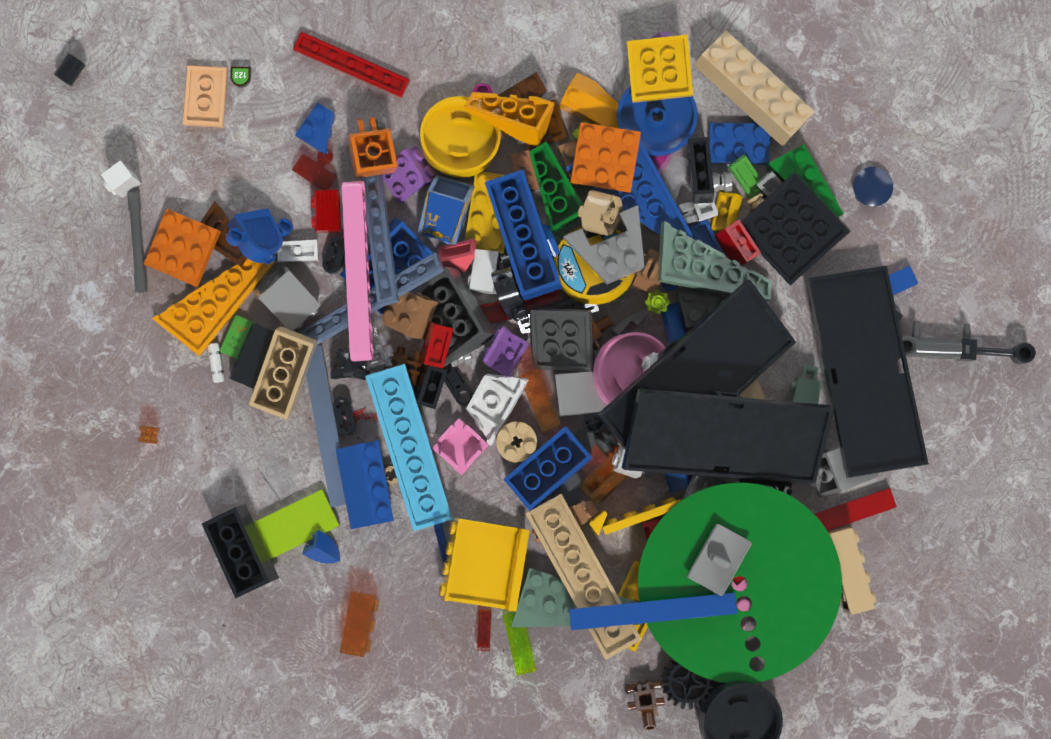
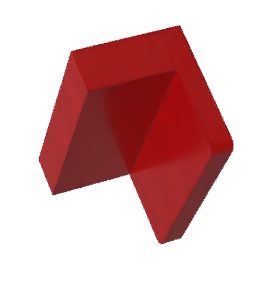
[715,220,761,266]
[419,322,453,368]

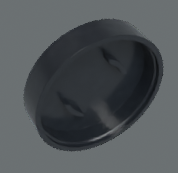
[699,681,783,739]

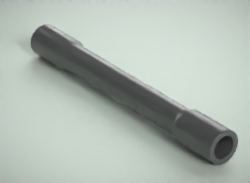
[127,192,147,293]

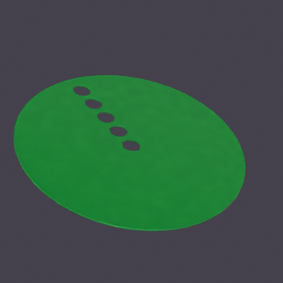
[638,483,842,683]

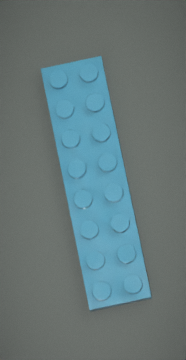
[365,364,453,531]

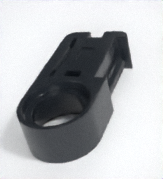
[444,367,473,406]

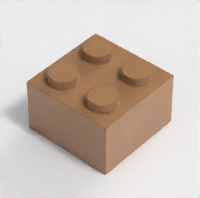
[380,290,438,340]

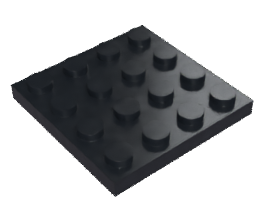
[741,171,851,286]

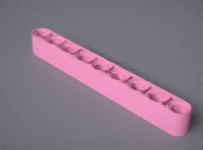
[342,181,373,361]

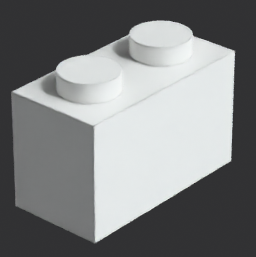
[101,160,142,198]
[468,249,502,295]

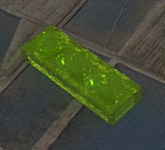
[502,612,537,676]

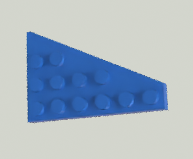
[565,129,693,237]

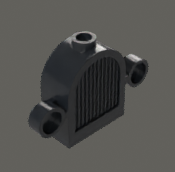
[491,254,530,325]

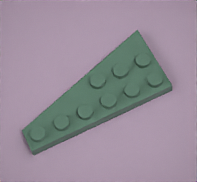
[658,221,772,302]
[511,568,642,627]

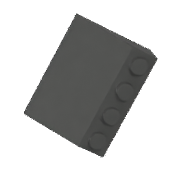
[416,266,495,367]

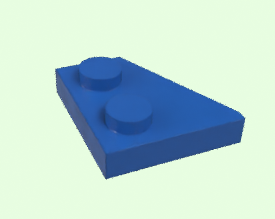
[295,103,335,156]

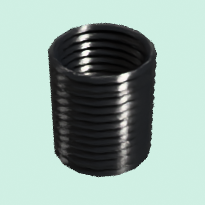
[53,53,86,86]

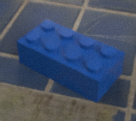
[503,426,594,511]

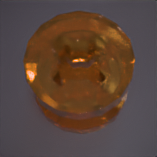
[137,426,160,444]

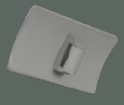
[687,523,752,596]

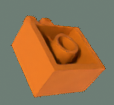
[348,117,398,179]

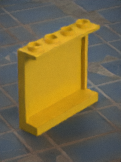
[439,518,530,612]

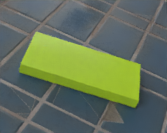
[254,489,340,559]

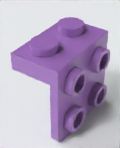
[382,147,436,203]
[483,326,530,377]

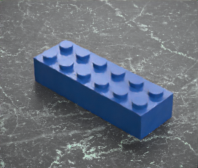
[485,170,562,301]

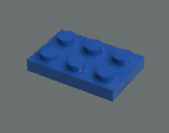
[709,123,770,165]

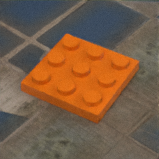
[570,122,641,193]
[144,208,221,287]

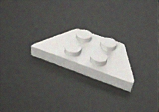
[466,374,529,446]

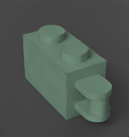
[789,365,822,404]

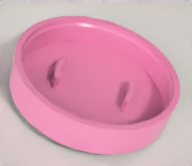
[593,332,666,405]

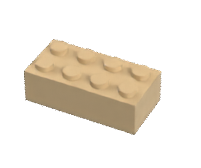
[249,326,318,420]
[828,527,876,615]

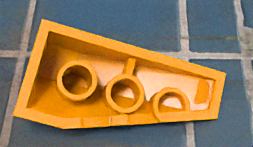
[560,73,619,128]
[464,92,554,147]

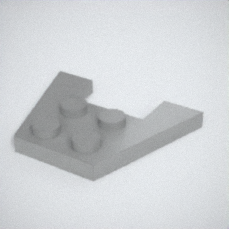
[563,205,645,285]

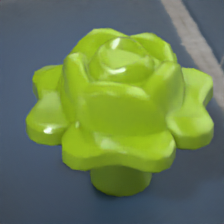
[645,290,670,314]

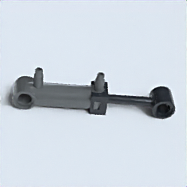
[902,321,1036,364]

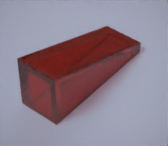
[477,610,492,652]

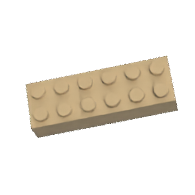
[694,31,815,147]

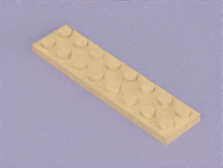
[525,494,642,660]

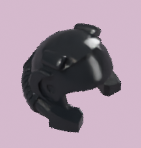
[330,348,370,380]

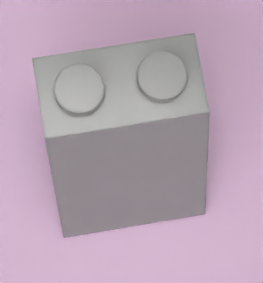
[254,263,321,331]
[554,371,607,417]
[814,446,879,497]

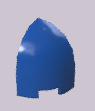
[302,530,340,564]

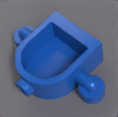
[226,208,293,264]

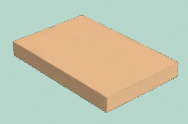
[183,65,228,128]

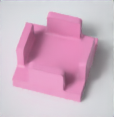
[432,418,489,475]

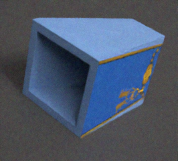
[418,174,475,245]

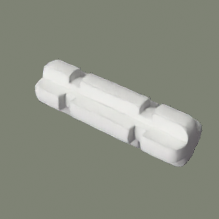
[208,343,225,383]

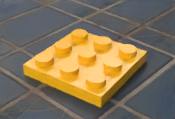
[627,34,693,103]

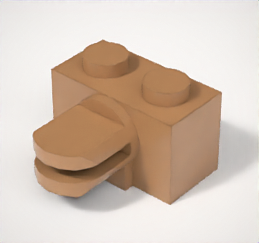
[631,249,660,295]

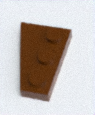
[498,72,548,138]
[200,201,247,267]

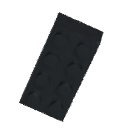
[202,504,279,599]

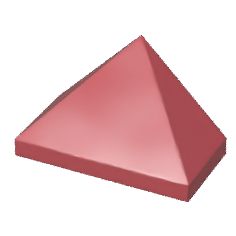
[438,238,476,272]

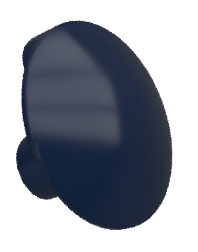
[853,167,893,207]

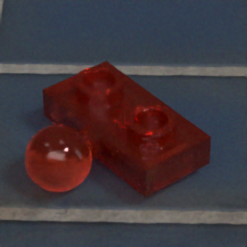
[292,148,337,190]

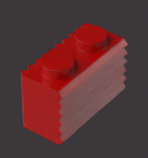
[311,190,342,233]

